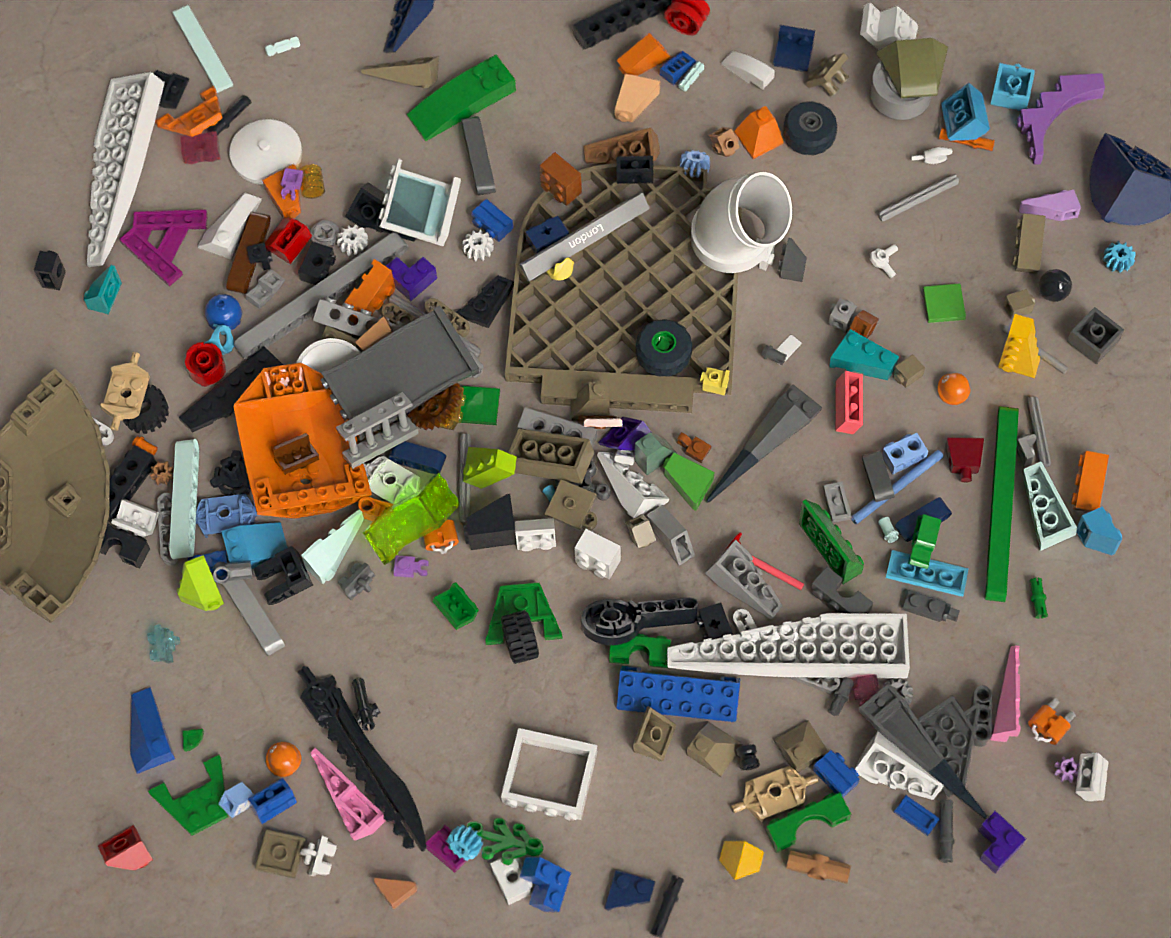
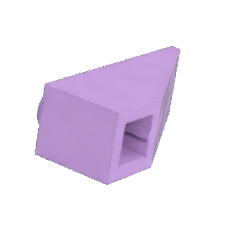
[1019,190,1081,221]

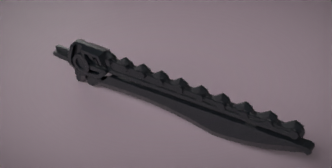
[298,666,427,852]

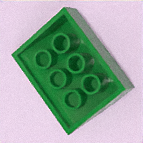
[799,499,864,584]

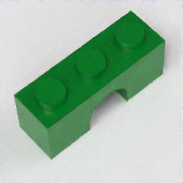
[609,634,671,668]

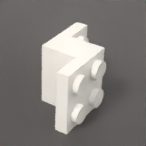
[861,3,918,50]

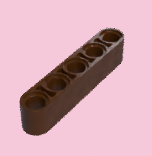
[226,212,271,294]

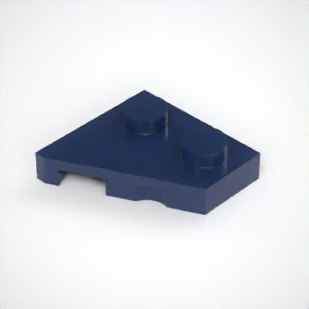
[605,870,655,911]

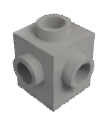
[829,298,857,332]

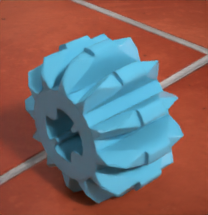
[1103,240,1136,273]
[447,825,483,860]

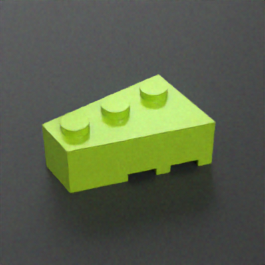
[463,447,517,489]

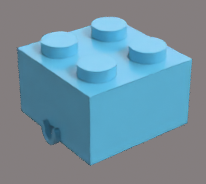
[990,63,1035,111]

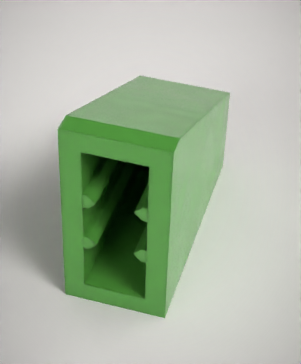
[663,452,715,511]

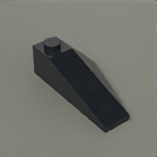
[345,182,423,242]

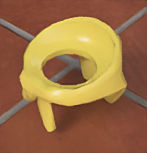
[546,257,574,280]

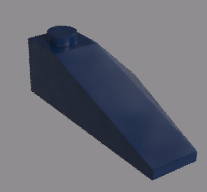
[384,0,435,53]

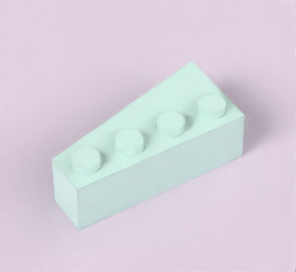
[1023,461,1077,551]

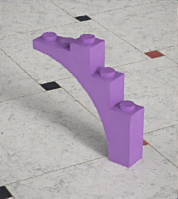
[1017,73,1105,165]

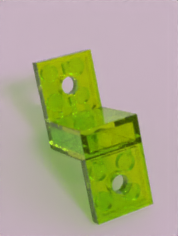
[363,473,459,565]

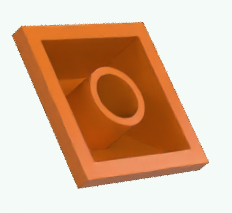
[734,105,784,159]

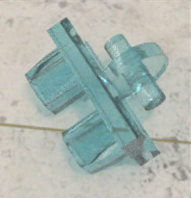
[147,624,180,664]

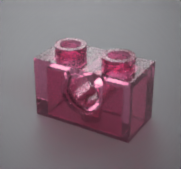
[180,132,221,164]

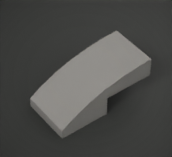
[246,269,285,309]

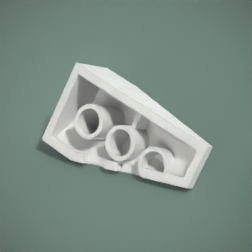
[198,193,262,259]
[597,452,669,518]
[855,731,944,800]

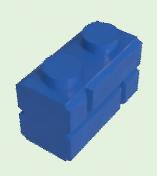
[472,199,514,242]
[813,750,860,798]
[248,777,297,824]

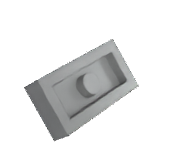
[823,482,852,523]

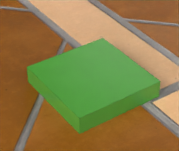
[923,284,966,323]

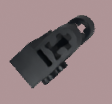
[253,546,313,605]

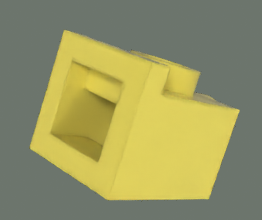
[700,367,730,396]

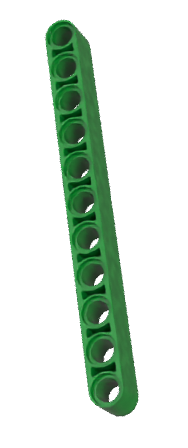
[985,406,1019,602]

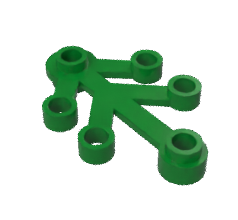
[467,818,544,865]

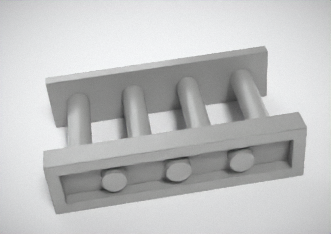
[336,392,419,469]

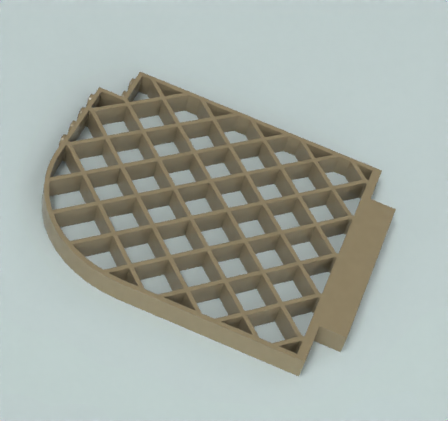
[505,164,742,413]

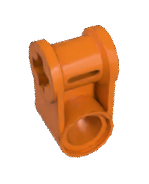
[358,496,397,526]

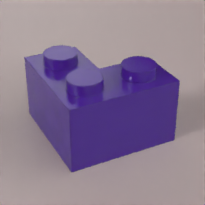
[386,257,437,302]
[978,811,1026,874]

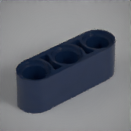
[388,441,447,475]
[895,497,952,542]

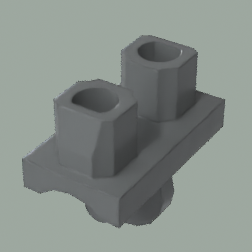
[338,563,375,600]

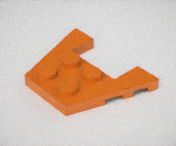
[155,86,222,137]

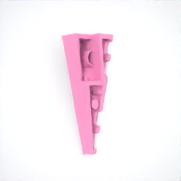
[990,645,1020,742]
[310,748,386,841]

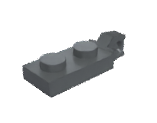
[902,590,960,622]

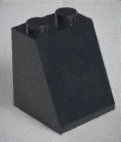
[463,494,517,550]

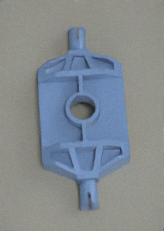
[196,494,260,538]

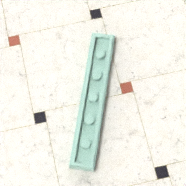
[173,5,233,93]

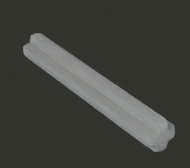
[1027,396,1051,467]

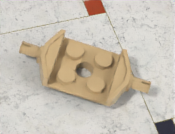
[100,352,150,431]
[731,766,818,822]

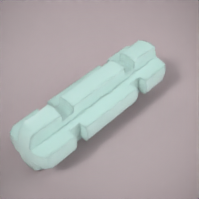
[265,36,300,56]
[679,61,704,91]

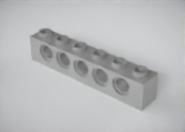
[313,297,406,337]

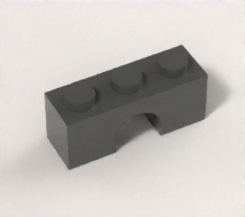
[811,567,873,614]

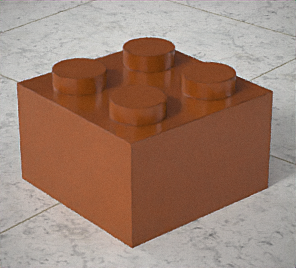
[539,152,582,206]

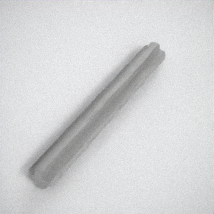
[878,174,959,221]
[459,434,471,523]

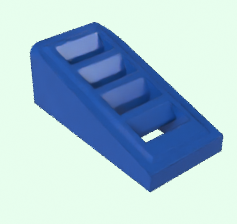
[660,51,696,85]

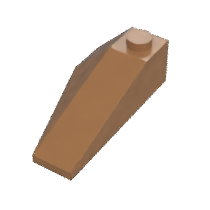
[584,127,660,164]

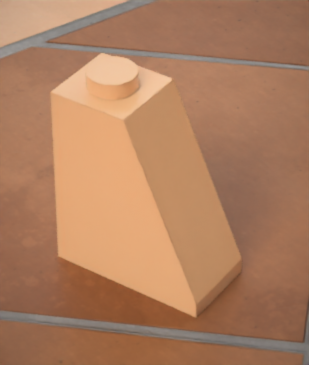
[615,74,660,122]

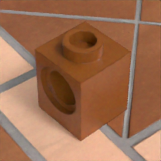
[849,310,879,338]

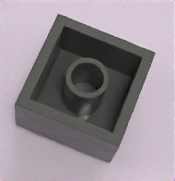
[1067,307,1124,364]

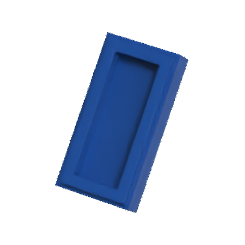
[894,795,940,836]

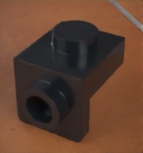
[247,243,273,271]

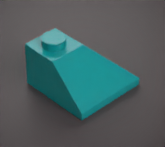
[84,265,122,315]

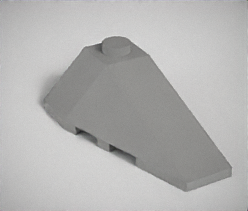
[705,540,783,619]

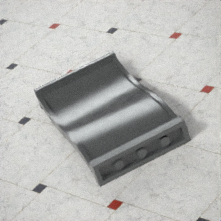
[320,306,479,440]

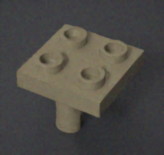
[805,53,849,96]

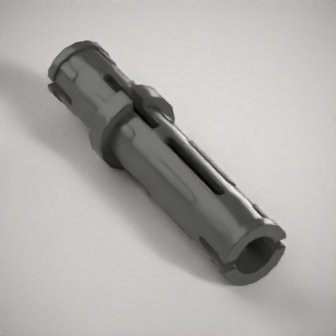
[938,799,955,863]

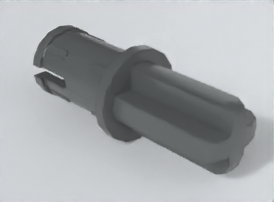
[828,677,855,716]

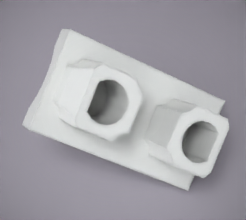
[300,836,337,876]

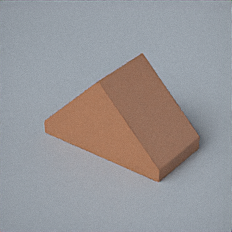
[374,878,417,909]

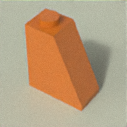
[617,33,671,76]
[262,164,301,218]

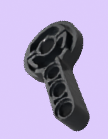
[581,597,698,645]

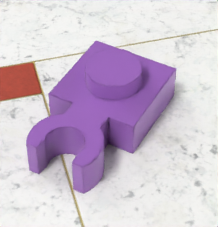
[281,168,304,200]
[393,555,429,578]

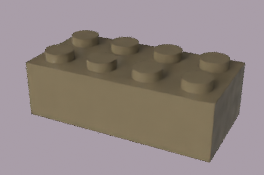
[508,429,594,484]

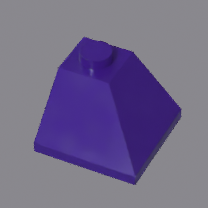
[598,416,652,450]

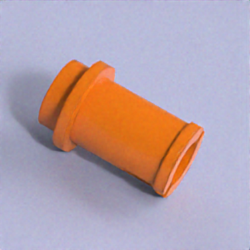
[132,436,158,456]

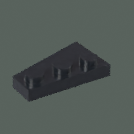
[456,275,514,328]

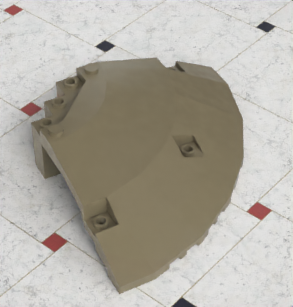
[0,369,110,623]

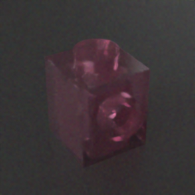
[853,674,880,706]

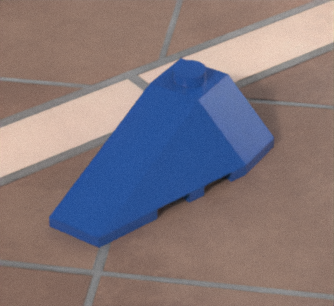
[131,687,175,774]

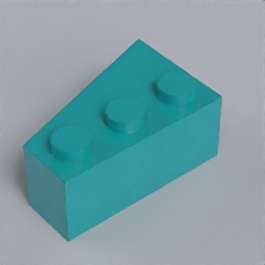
[829,329,899,380]

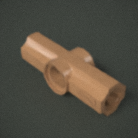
[786,851,851,884]

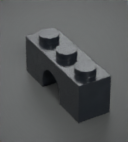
[100,524,150,569]

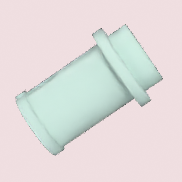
[878,517,899,543]

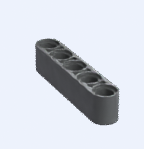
[462,116,496,196]

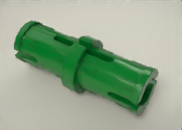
[1029,577,1048,619]

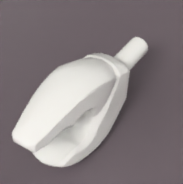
[911,147,953,164]

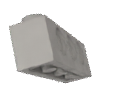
[517,407,597,448]

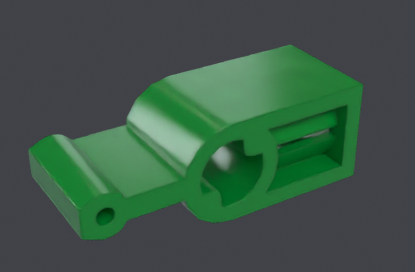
[908,514,941,569]

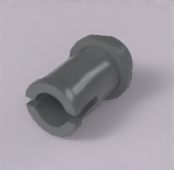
[762,345,787,365]

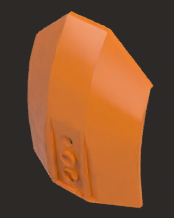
[234,363,372,519]

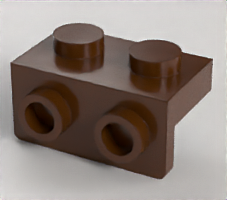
[273,433,319,475]

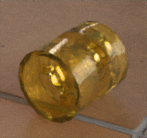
[299,164,325,199]

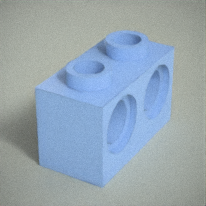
[882,433,928,474]

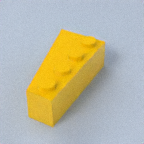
[998,314,1040,378]

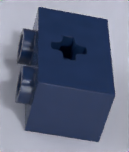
[526,216,569,255]

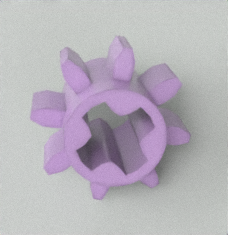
[1054,756,1079,783]

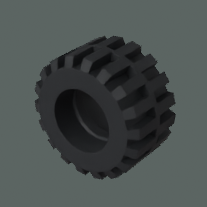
[501,610,539,664]

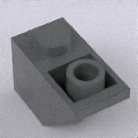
[778,238,807,282]

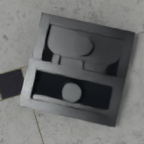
[154,70,190,109]

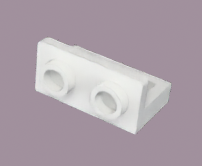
[111,499,159,538]

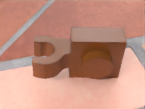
[677,432,712,463]

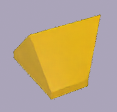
[719,841,764,880]

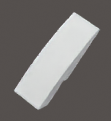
[721,51,775,90]

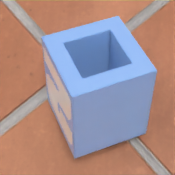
[219,782,254,818]

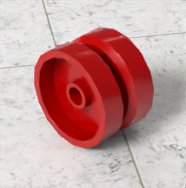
[665,0,710,36]

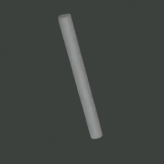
[1003,325,1068,374]

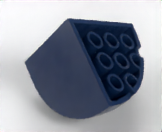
[1089,133,1171,226]

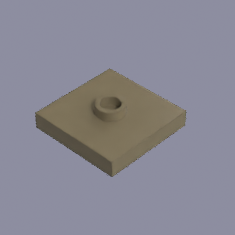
[545,479,597,530]
[255,829,306,879]

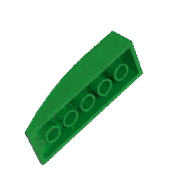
[407,54,516,141]

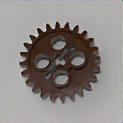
[408,383,462,431]

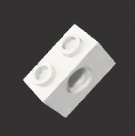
[490,858,533,905]

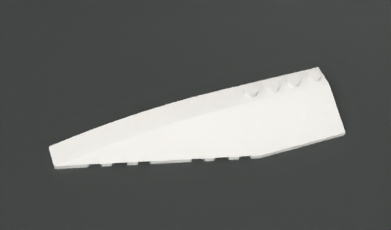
[87,72,164,267]
[668,613,910,678]

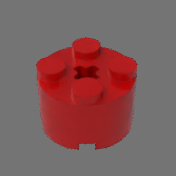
[185,342,226,387]

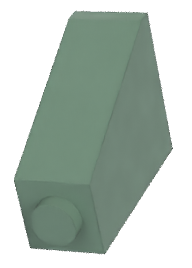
[635,432,677,475]

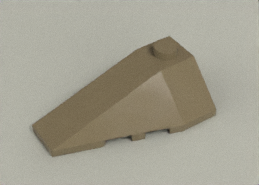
[361,56,439,88]

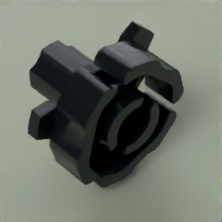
[210,450,250,496]

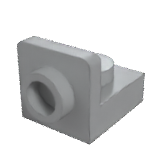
[1016,434,1037,467]

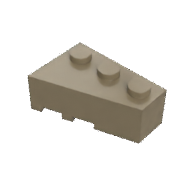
[1013,213,1046,274]

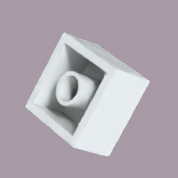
[575,529,621,580]

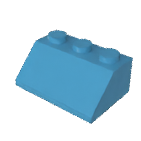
[941,83,990,141]

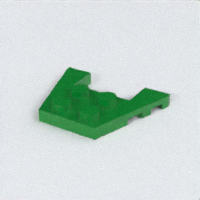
[485,583,563,645]
[148,755,229,836]

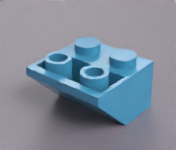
[1076,506,1122,555]

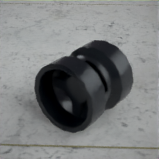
[736,745,760,771]

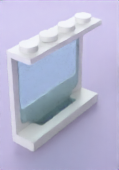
[379,159,461,246]

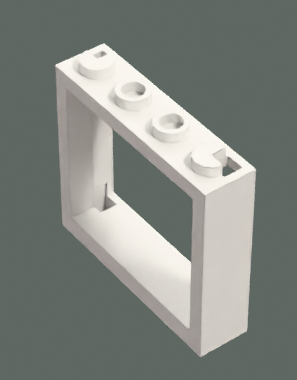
[501,728,597,820]

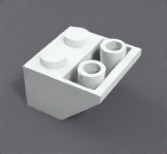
[515,518,556,551]

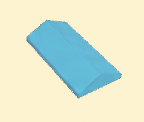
[886,550,969,597]

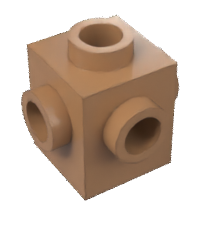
[709,126,740,157]

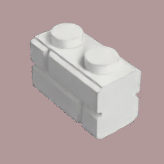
[1076,753,1108,801]

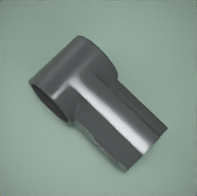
[212,561,252,584]

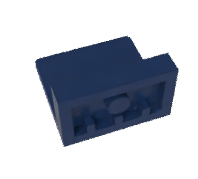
[773,25,815,72]

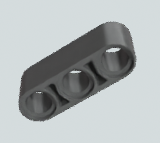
[862,451,895,502]
[971,685,992,747]

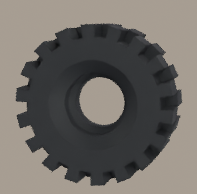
[123,385,169,434]

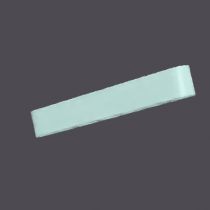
[169,439,199,559]

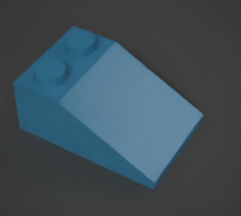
[222,522,288,569]

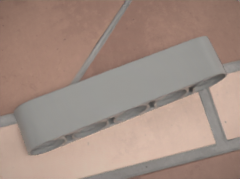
[222,579,285,656]

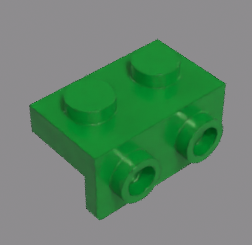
[432,582,479,630]

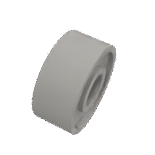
[870,61,931,120]

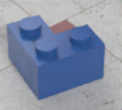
[519,857,571,912]

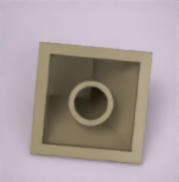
[774,720,829,773]
[687,722,743,777]

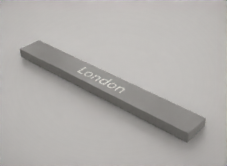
[519,192,650,281]

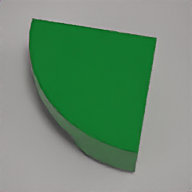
[183,729,204,752]

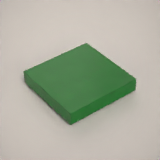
[459,386,500,425]

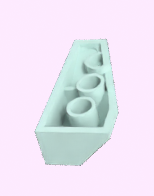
[301,510,364,584]

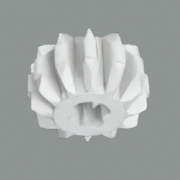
[337,224,368,256]
[463,229,494,262]

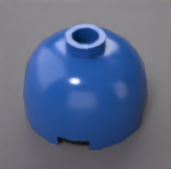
[205,294,243,330]

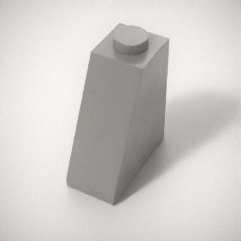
[647,505,695,566]

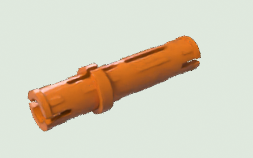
[939,128,995,151]

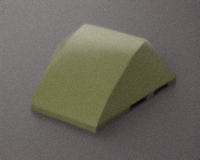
[876,38,948,98]

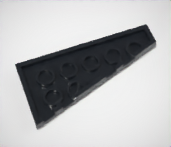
[179,346,283,433]

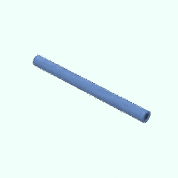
[851,450,944,525]

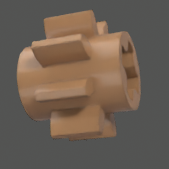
[150,461,174,485]

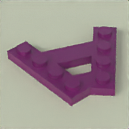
[119,210,208,287]

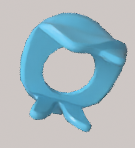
[204,324,234,355]

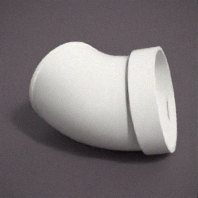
[691,172,792,273]

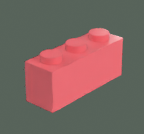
[836,371,863,435]

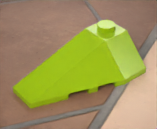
[177,555,224,611]

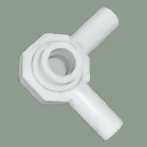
[870,245,898,279]

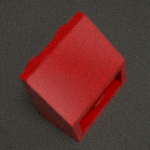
[265,218,312,264]

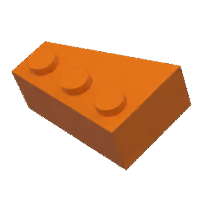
[342,259,395,324]
[1071,451,1109,512]

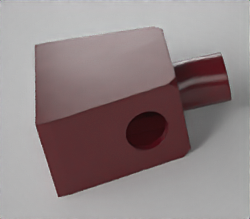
[945,438,984,483]

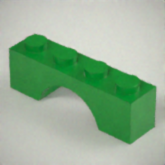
[766,793,851,853]

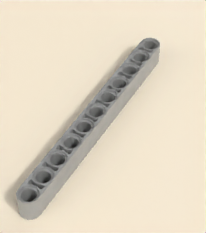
[234,232,408,360]

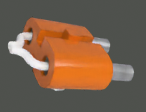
[421,511,459,554]
[1028,698,1075,745]

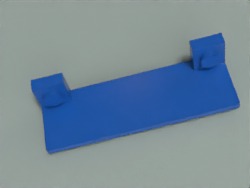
[617,665,740,722]

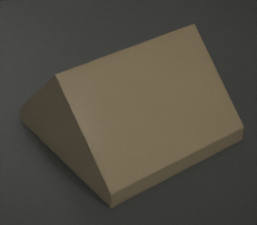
[634,707,676,761]

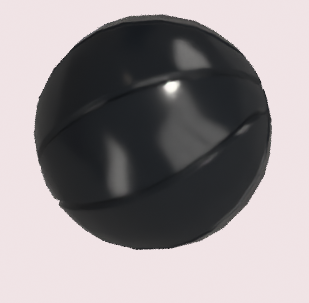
[1039,269,1072,302]

